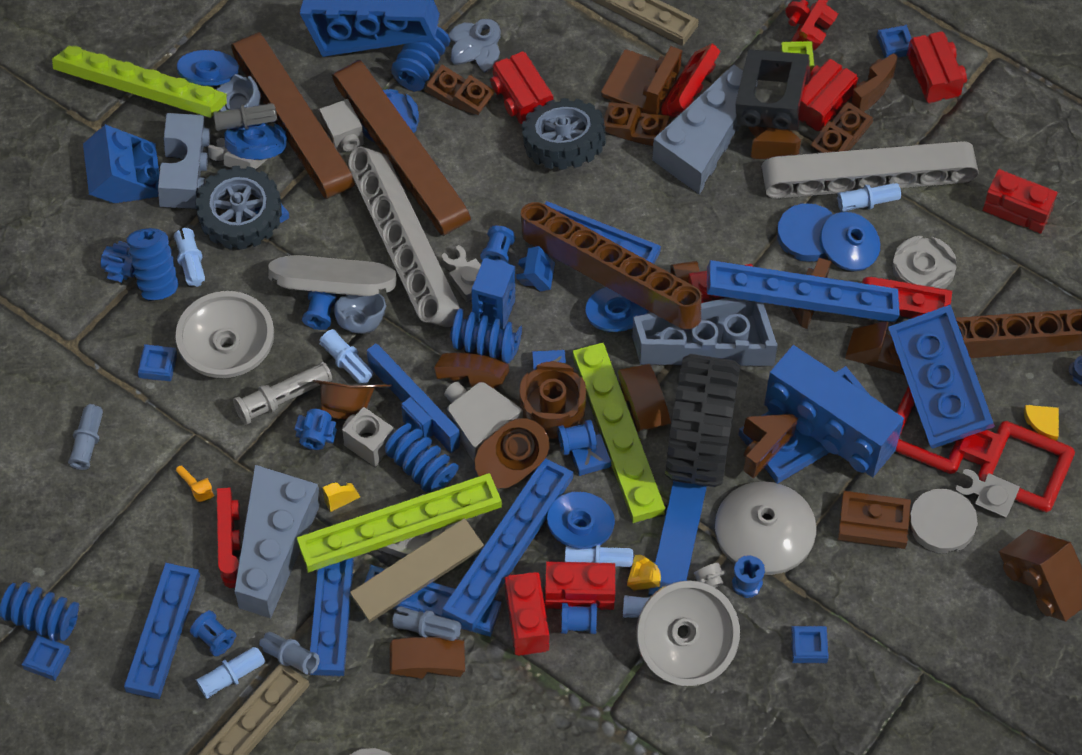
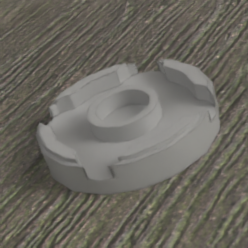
[892,236,956,289]
[909,489,978,553]

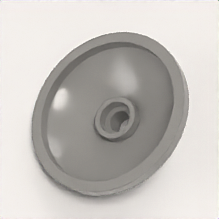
[176,291,274,378]
[715,481,816,575]
[636,580,740,686]

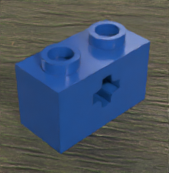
[471,258,515,329]

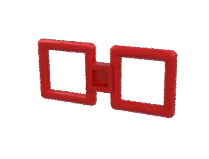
[895,386,1075,512]

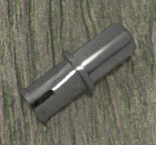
[214,103,277,131]

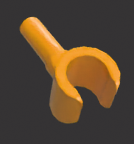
[176,466,214,502]

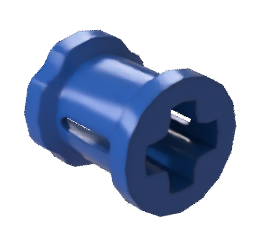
[480,225,516,263]
[302,291,337,330]
[557,420,597,455]
[732,555,765,598]
[561,603,597,634]
[190,610,237,657]

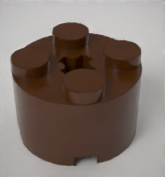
[520,361,586,438]

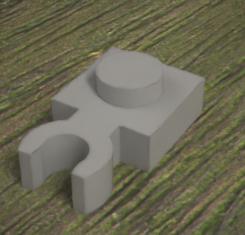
[208,138,267,170]
[442,245,481,302]
[956,469,1020,518]

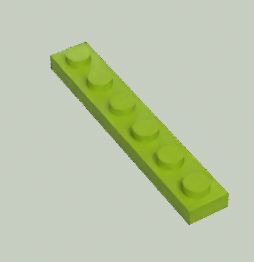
[52,46,227,118]
[572,342,665,523]
[296,473,502,572]

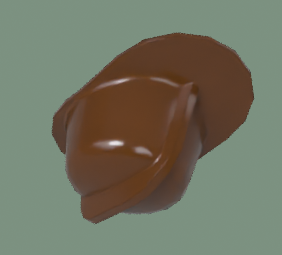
[313,380,392,420]
[475,418,549,489]

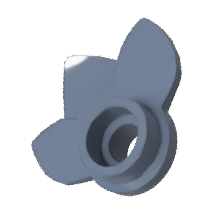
[448,19,501,73]

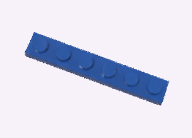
[707,260,900,322]
[442,458,573,631]

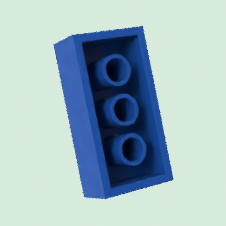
[764,345,904,478]

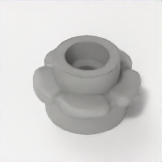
[694,563,727,588]

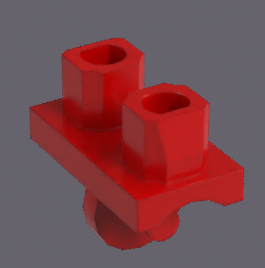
[785,0,838,50]

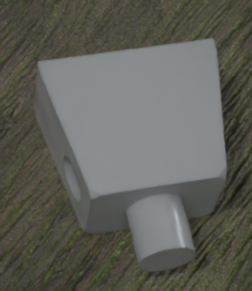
[444,382,523,462]

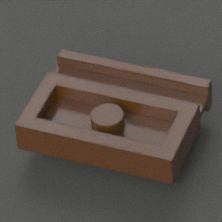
[838,491,911,549]

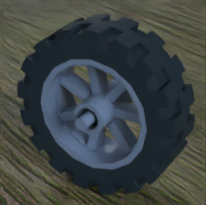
[522,98,606,170]
[196,166,282,249]

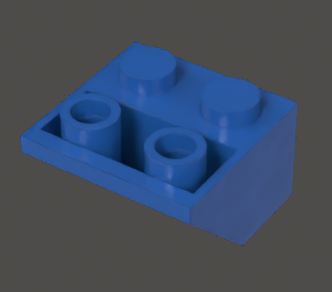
[83,124,160,204]

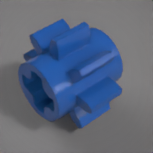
[101,241,136,283]
[294,409,337,450]

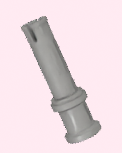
[233,362,332,425]

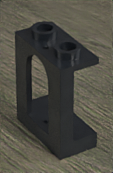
[735,49,810,130]

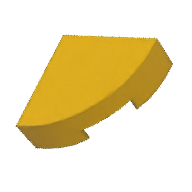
[1024,405,1059,441]
[323,483,360,512]
[627,555,661,590]

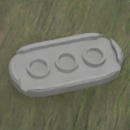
[268,255,396,296]

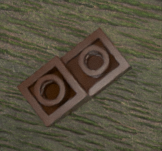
[851,53,898,112]
[424,64,495,115]
[604,102,671,146]
[811,102,873,153]
[434,353,510,388]
[618,364,671,432]
[389,637,465,679]

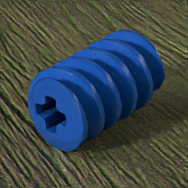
[391,26,450,92]
[127,228,178,300]
[450,308,522,363]
[385,423,459,493]
[0,582,79,642]

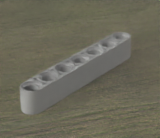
[761,142,979,198]
[348,147,459,327]

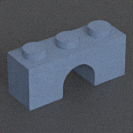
[158,113,210,209]

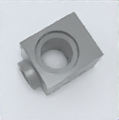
[319,99,364,153]
[342,407,395,467]

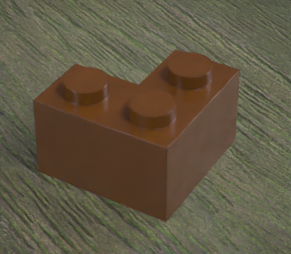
[999,529,1082,622]

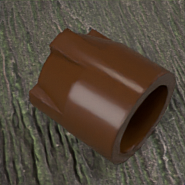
[670,261,700,283]

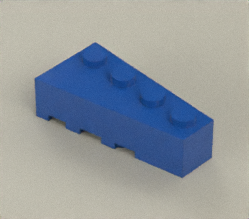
[300,0,440,57]

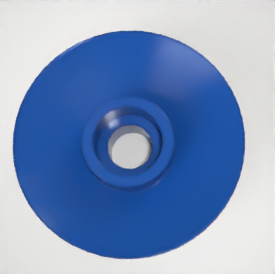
[177,50,238,86]
[820,212,880,271]
[585,287,649,332]
[547,492,615,549]

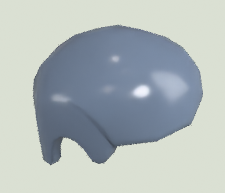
[216,74,261,112]
[333,294,386,334]

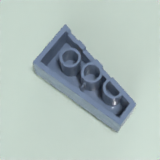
[652,65,757,195]
[632,298,777,366]
[235,465,321,619]

